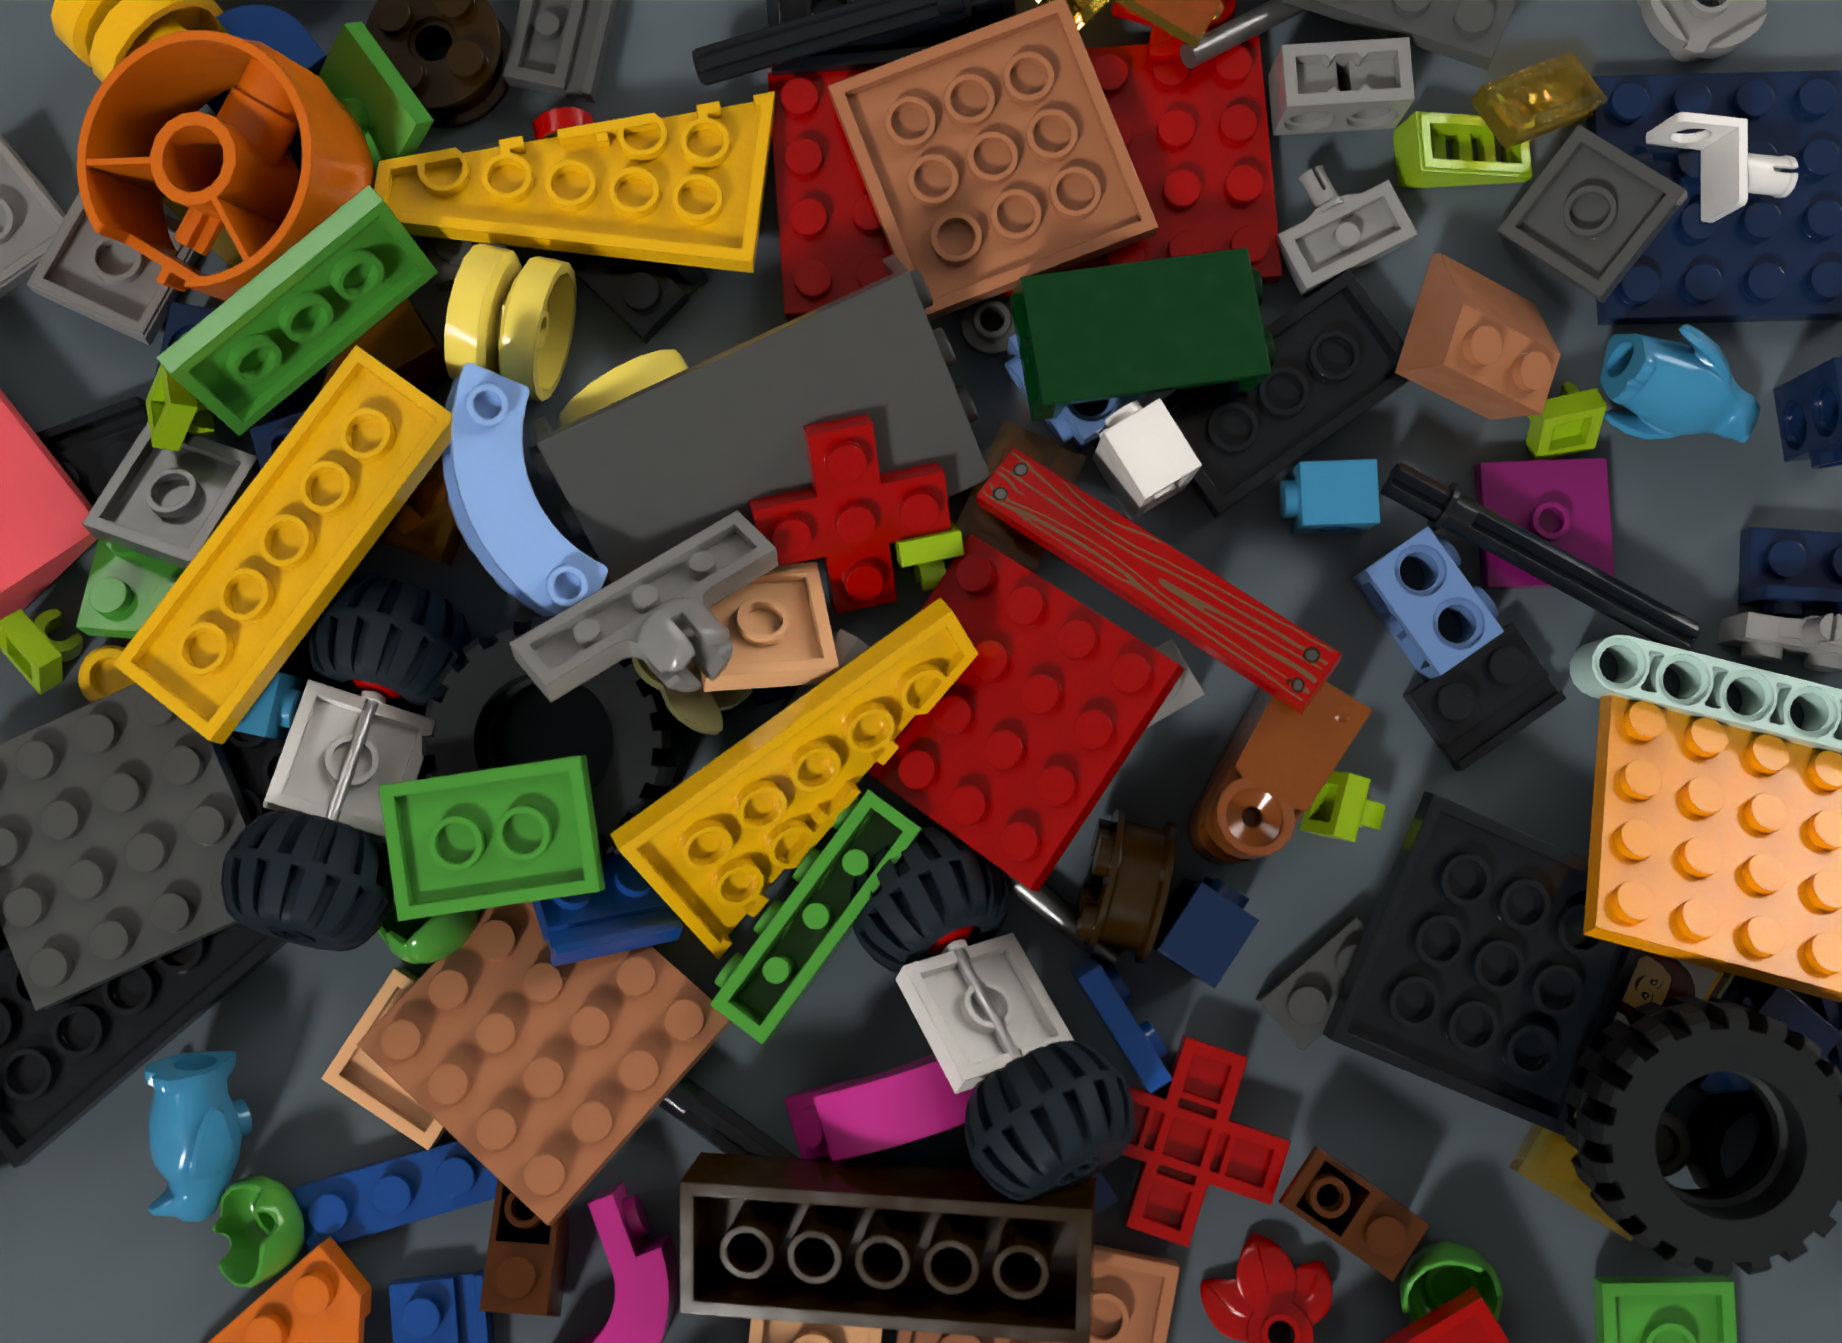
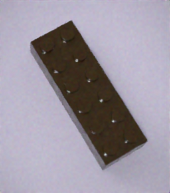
[680,1152,1096,1343]

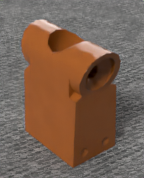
[1188,681,1372,865]

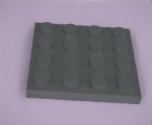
[0,683,253,1011]

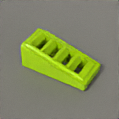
[1393,111,1533,188]

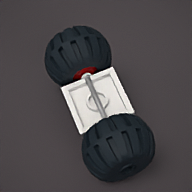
[221,576,472,951]
[850,825,1135,1201]

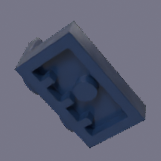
[1738,527,1842,618]

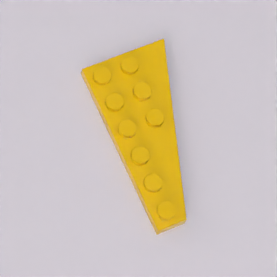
[374,91,775,273]
[610,597,979,960]

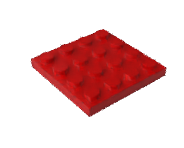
[867,534,1185,892]

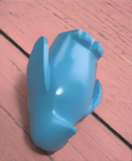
[1600,324,1760,444]
[144,1051,252,1222]

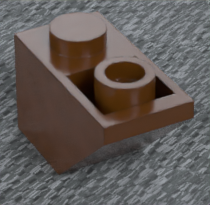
[1279,1146,1430,1281]
[479,1179,569,1317]

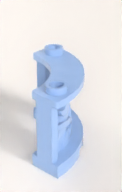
[441,363,608,617]

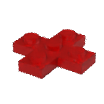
[748,414,951,614]
[1122,1034,1291,1248]

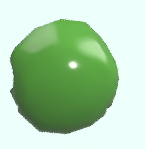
[377,901,480,964]
[212,1176,304,1288]
[1400,1240,1504,1322]

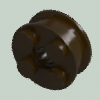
[366,0,511,128]
[1075,809,1177,964]

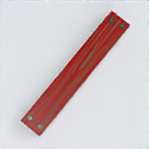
[976,447,1342,714]

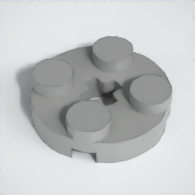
[1636,0,1767,63]

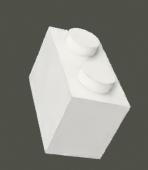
[1092,398,1202,521]

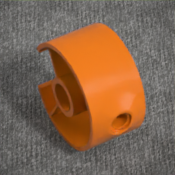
[77,30,375,301]

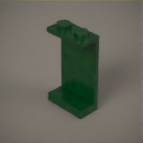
[1010,247,1275,421]

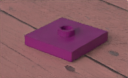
[1474,458,1615,590]

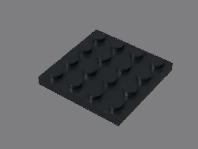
[1322,791,1643,1136]

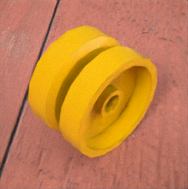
[51,0,227,82]

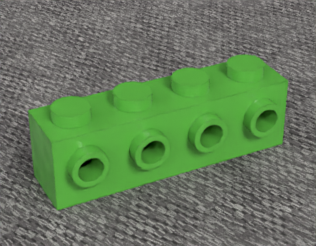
[709,789,923,1045]

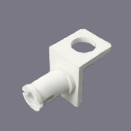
[1646,112,1799,223]

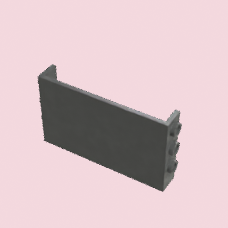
[529,254,991,589]

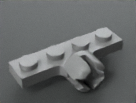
[510,510,778,702]

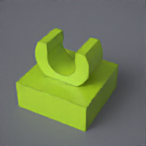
[146,364,215,451]
[1525,382,1607,460]
[889,520,964,591]
[0,608,83,695]
[1299,771,1386,842]

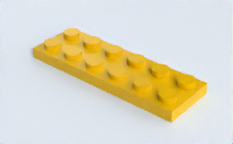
[113,345,452,745]

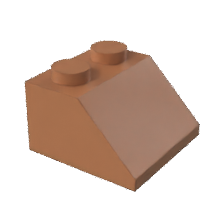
[1395,253,1561,420]

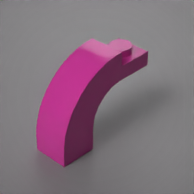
[784,1053,979,1161]
[570,1181,678,1343]

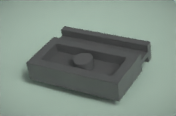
[503,0,619,103]

